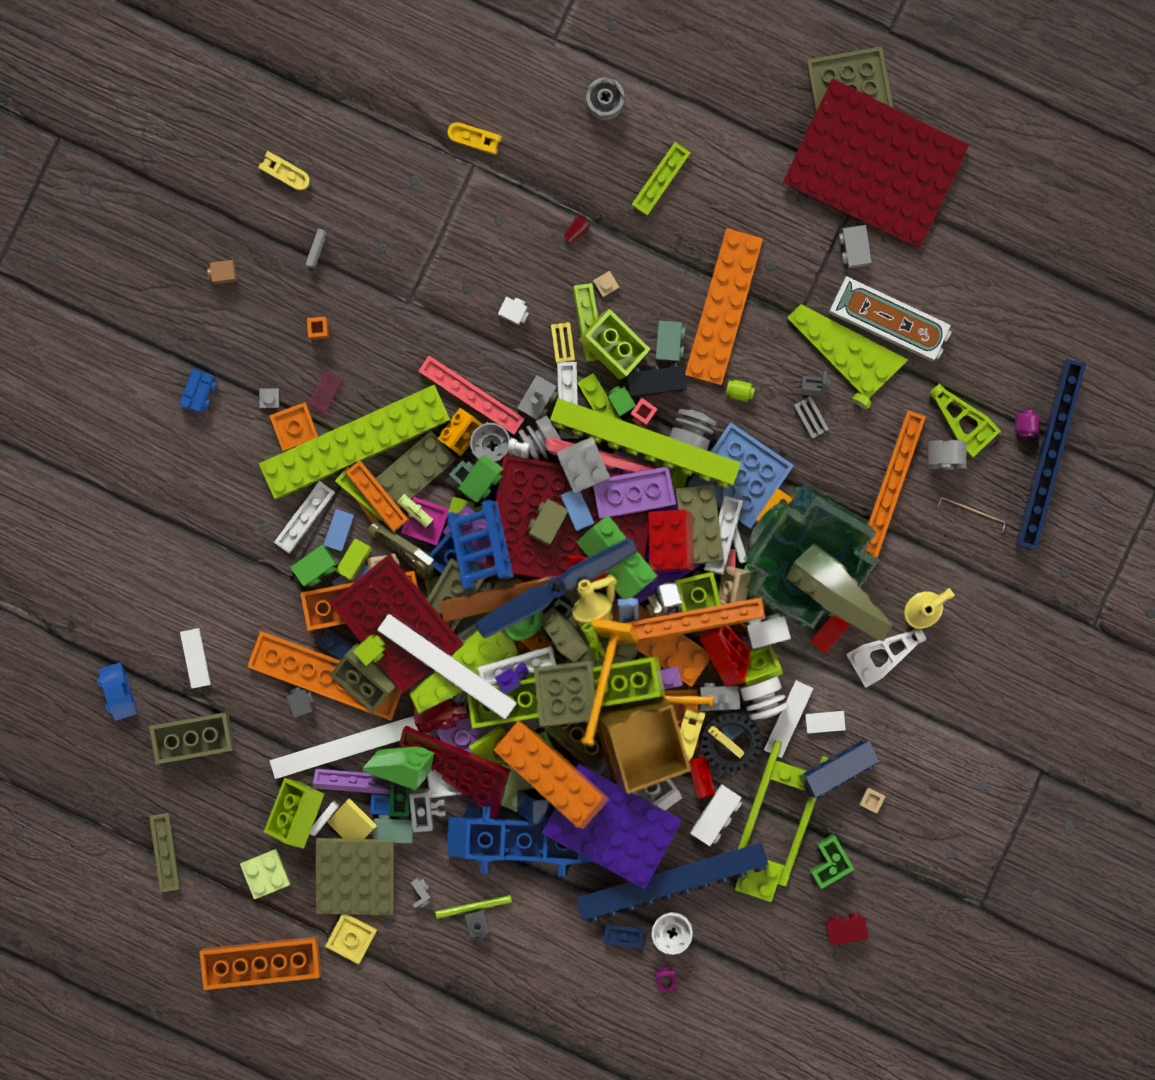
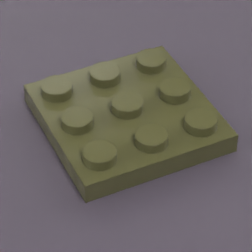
[534,661,599,726]

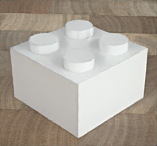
[746,614,791,649]

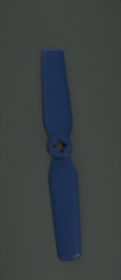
[476,538,637,638]

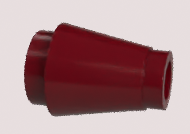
[564,215,591,244]

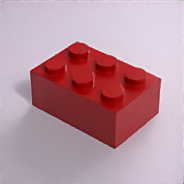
[648,509,694,573]

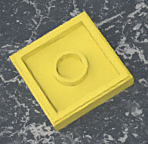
[327,798,377,839]
[325,914,377,964]

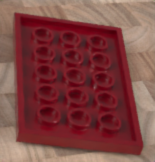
[329,554,464,693]

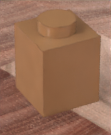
[207,260,237,284]

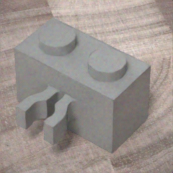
[517,375,558,421]
[700,683,740,711]
[409,788,446,832]

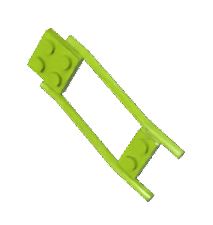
[734,740,829,902]

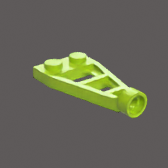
[928,383,1001,457]

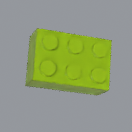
[578,309,650,380]
[264,778,324,848]

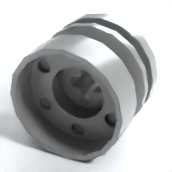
[669,409,717,451]
[518,415,561,462]
[470,423,511,467]

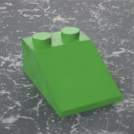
[363,747,434,790]

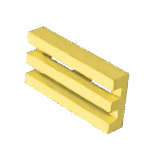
[551,322,575,363]
[708,726,744,758]

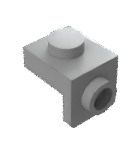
[411,877,431,909]

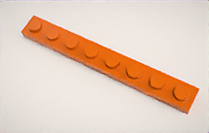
[857,410,926,561]
[616,598,765,646]

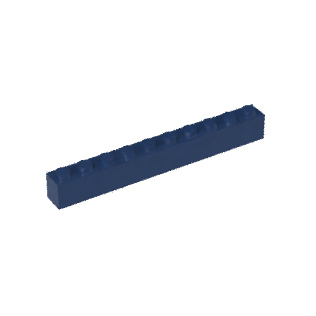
[1015,359,1086,550]
[576,842,769,923]

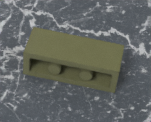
[539,607,588,662]

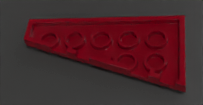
[399,726,511,819]

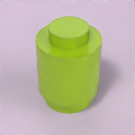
[726,380,755,402]

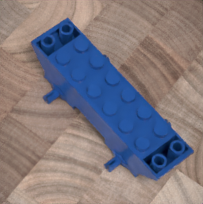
[447,806,594,877]

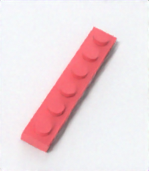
[418,356,525,435]
[545,437,658,473]

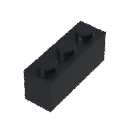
[627,363,687,398]

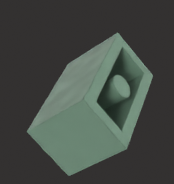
[655,321,685,362]
[373,814,414,843]

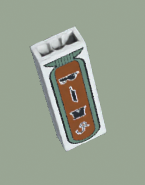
[829,276,951,362]

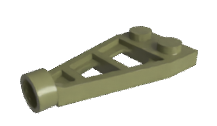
[368,521,435,582]

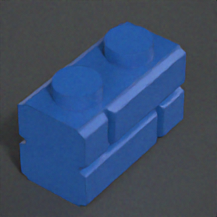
[179,368,217,413]

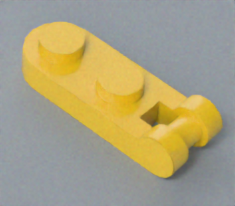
[448,122,502,155]

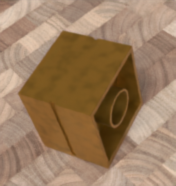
[596,696,691,794]

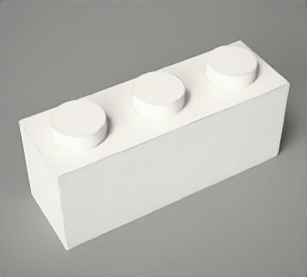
[690,784,742,846]

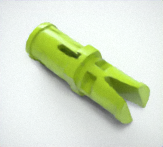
[582,623,606,660]

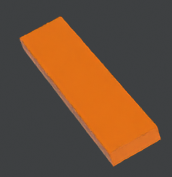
[345,461,408,533]

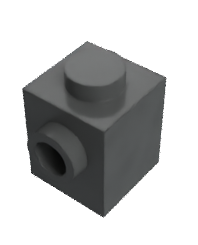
[287,687,314,718]
[465,909,490,940]

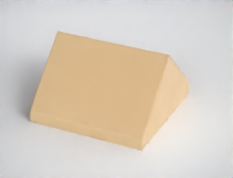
[718,565,751,605]

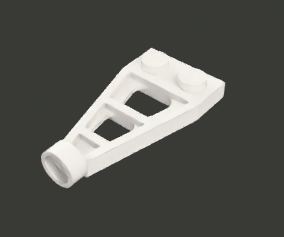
[846,628,927,688]

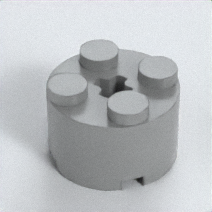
[586,77,624,120]
[928,440,966,470]

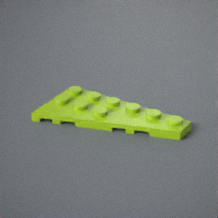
[787,304,908,399]
[410,630,519,713]

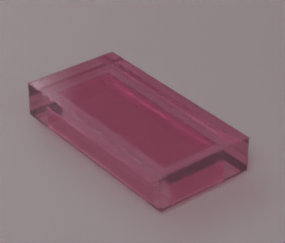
[308,370,343,413]

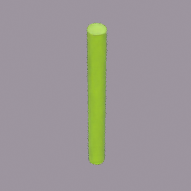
[435,895,512,919]

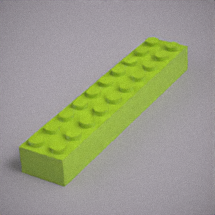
[259,385,451,500]
[550,398,741,489]
[467,657,665,728]

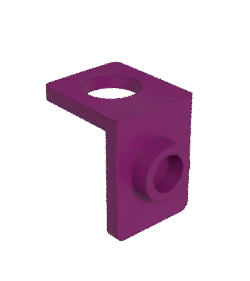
[655,966,678,993]

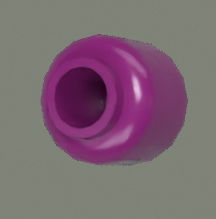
[1015,410,1040,438]

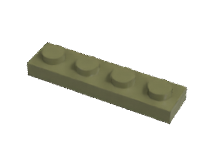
[149,813,180,892]

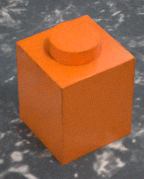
[307,317,330,340]

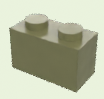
[528,499,568,547]

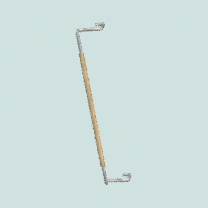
[937,497,1006,533]

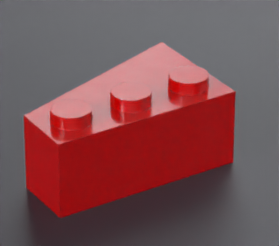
[699,625,751,686]

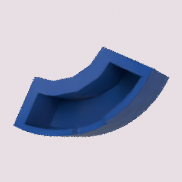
[97,662,137,721]

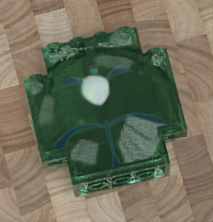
[744,484,879,628]

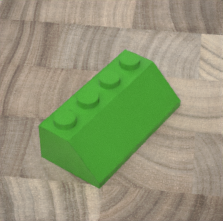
[576,516,657,599]

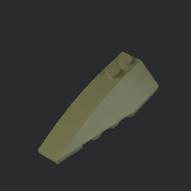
[786,544,893,641]

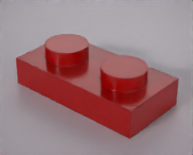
[689,756,715,798]

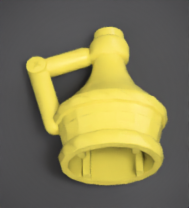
[572,575,617,631]
[904,588,954,629]

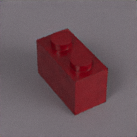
[825,912,869,945]

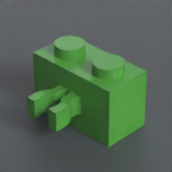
[458,455,503,503]

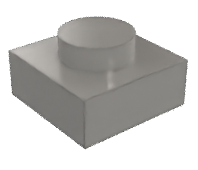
[260,388,280,408]

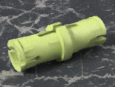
[397,494,433,528]

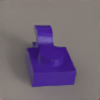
[495,662,531,695]

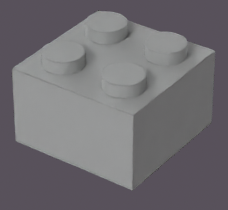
[557,437,610,493]

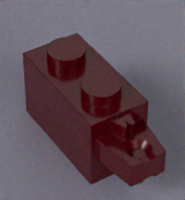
[414,698,470,733]

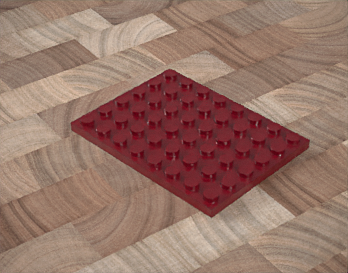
[782,78,969,249]
[485,455,652,595]

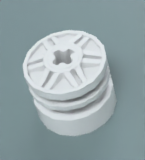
[740,676,789,720]
[652,912,693,955]

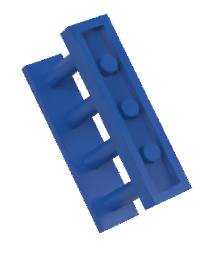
[448,500,513,589]

